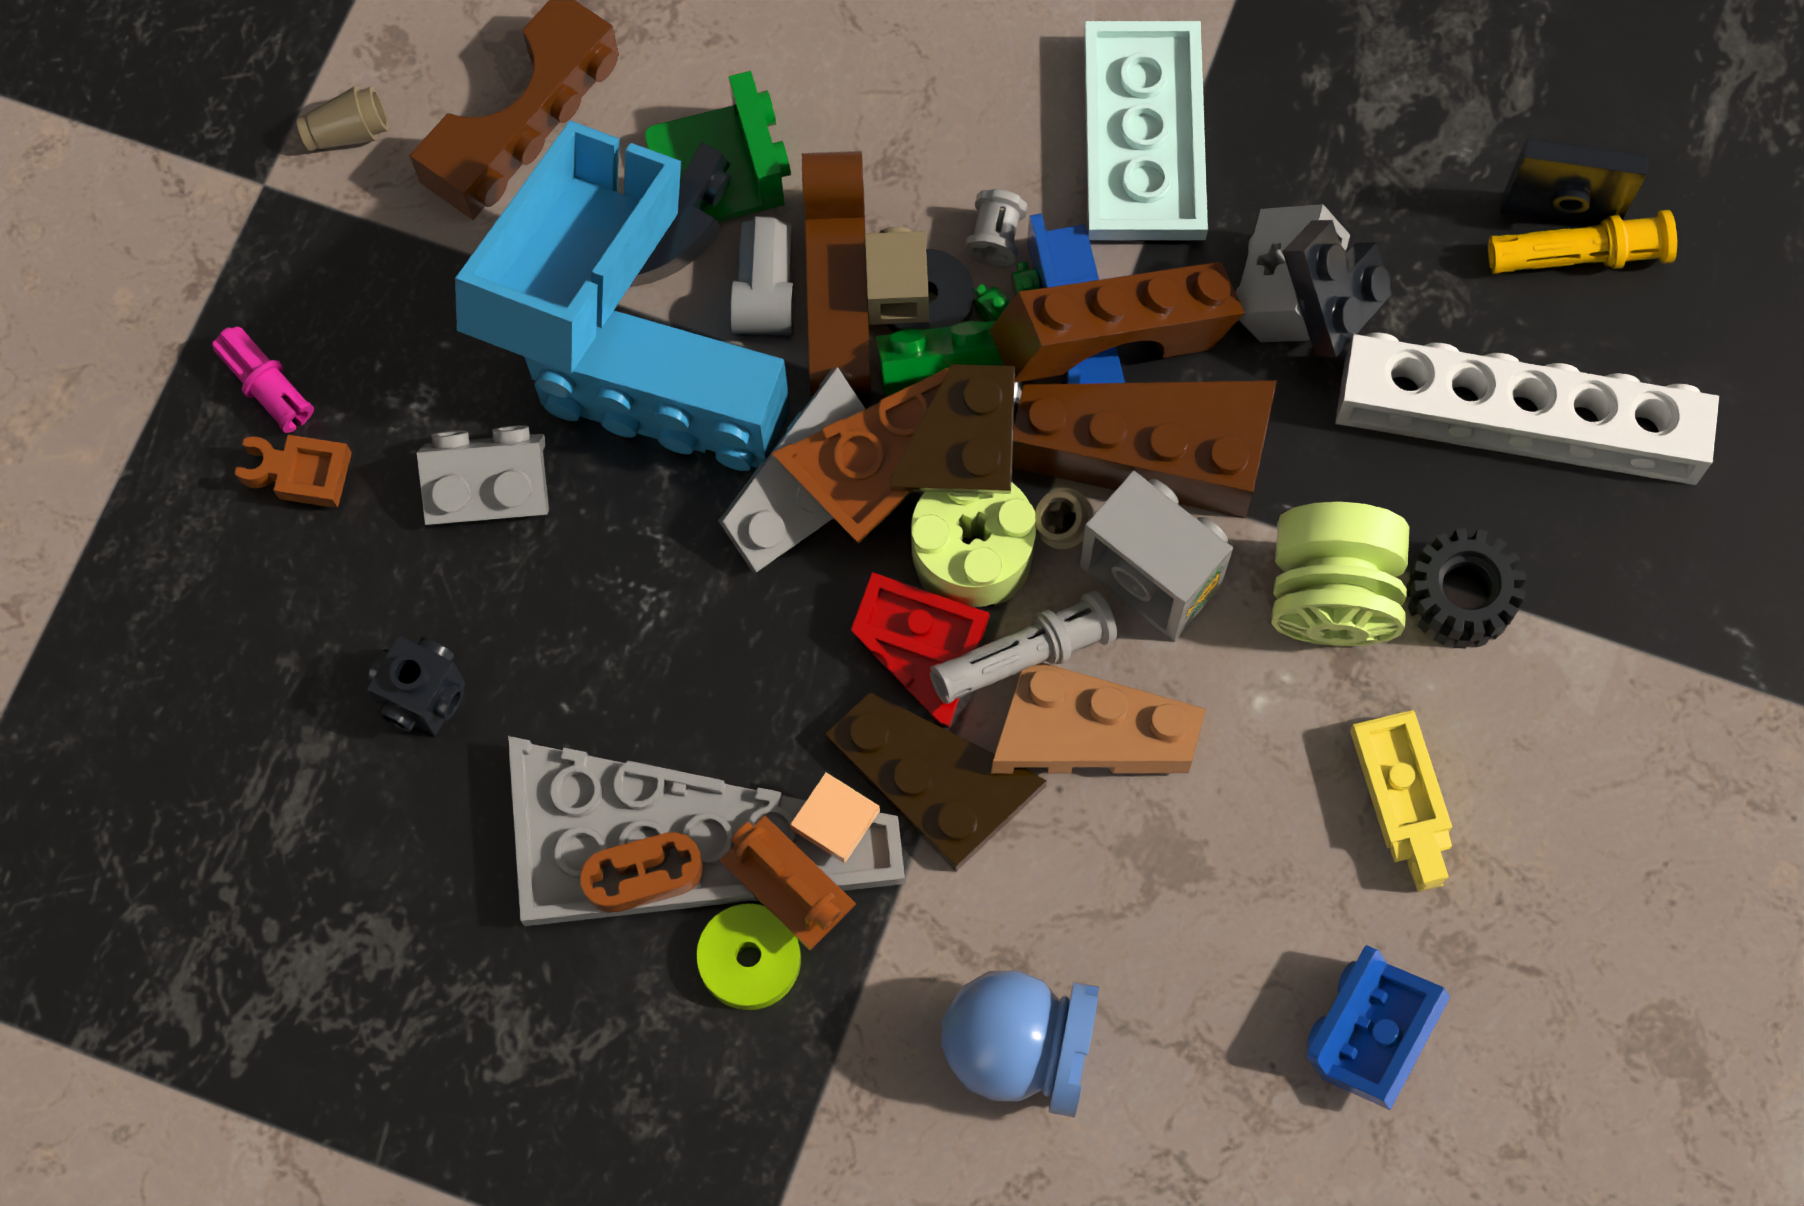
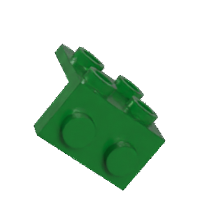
[645,71,791,222]

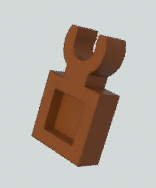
[235,435,352,508]

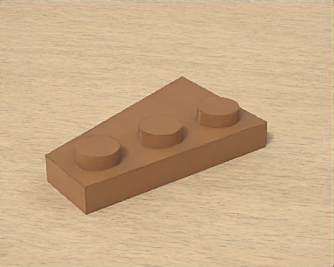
[991,662,1206,774]

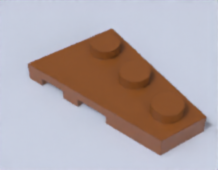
[771,368,949,543]

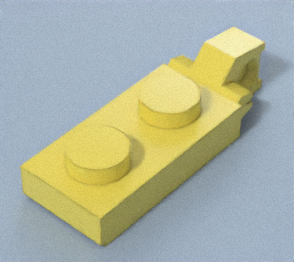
[1350,710,1452,892]

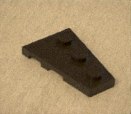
[825,692,1047,872]

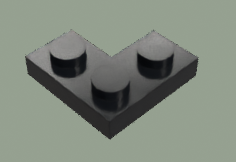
[1282,220,1392,357]

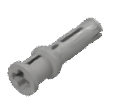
[930,590,1117,704]

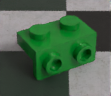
[876,321,1004,395]

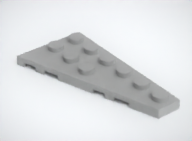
[508,736,905,926]

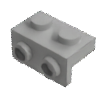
[417,425,549,525]

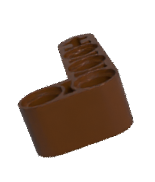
[802,151,871,397]

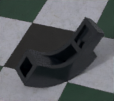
[630,142,731,287]

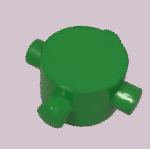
[1011,262,1040,296]
[973,284,1010,322]

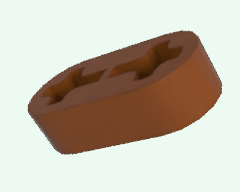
[580,832,703,913]

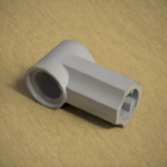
[731,216,794,336]

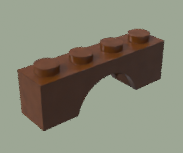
[409,0,619,220]
[989,262,1245,383]

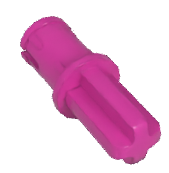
[212,326,314,433]

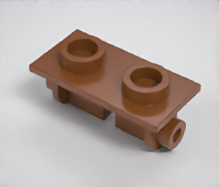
[719,816,856,950]

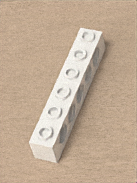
[1335,333,1719,485]

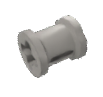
[964,189,1028,266]

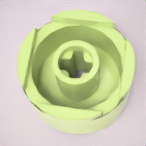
[911,482,1036,608]

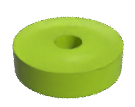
[697,904,801,1010]

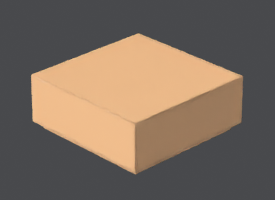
[790,773,880,864]

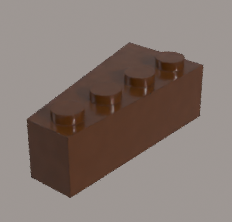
[1012,380,1277,518]

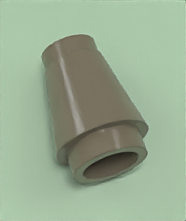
[297,85,389,151]
[1035,488,1095,549]

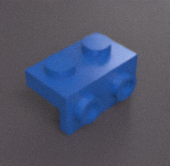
[1306,945,1450,1110]

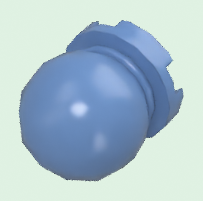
[941,971,1099,1118]

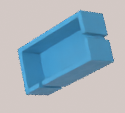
[455,120,681,374]
[525,311,790,471]

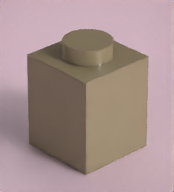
[865,227,929,325]

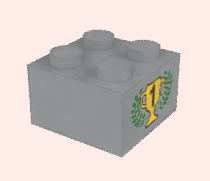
[1079,471,1233,642]

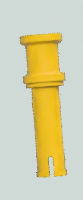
[1488,210,1677,274]

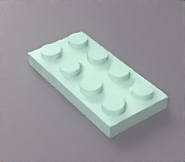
[1084,21,1208,240]

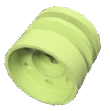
[1271,502,1409,646]

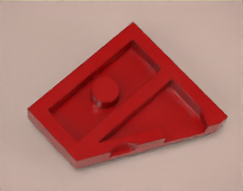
[851,572,990,728]

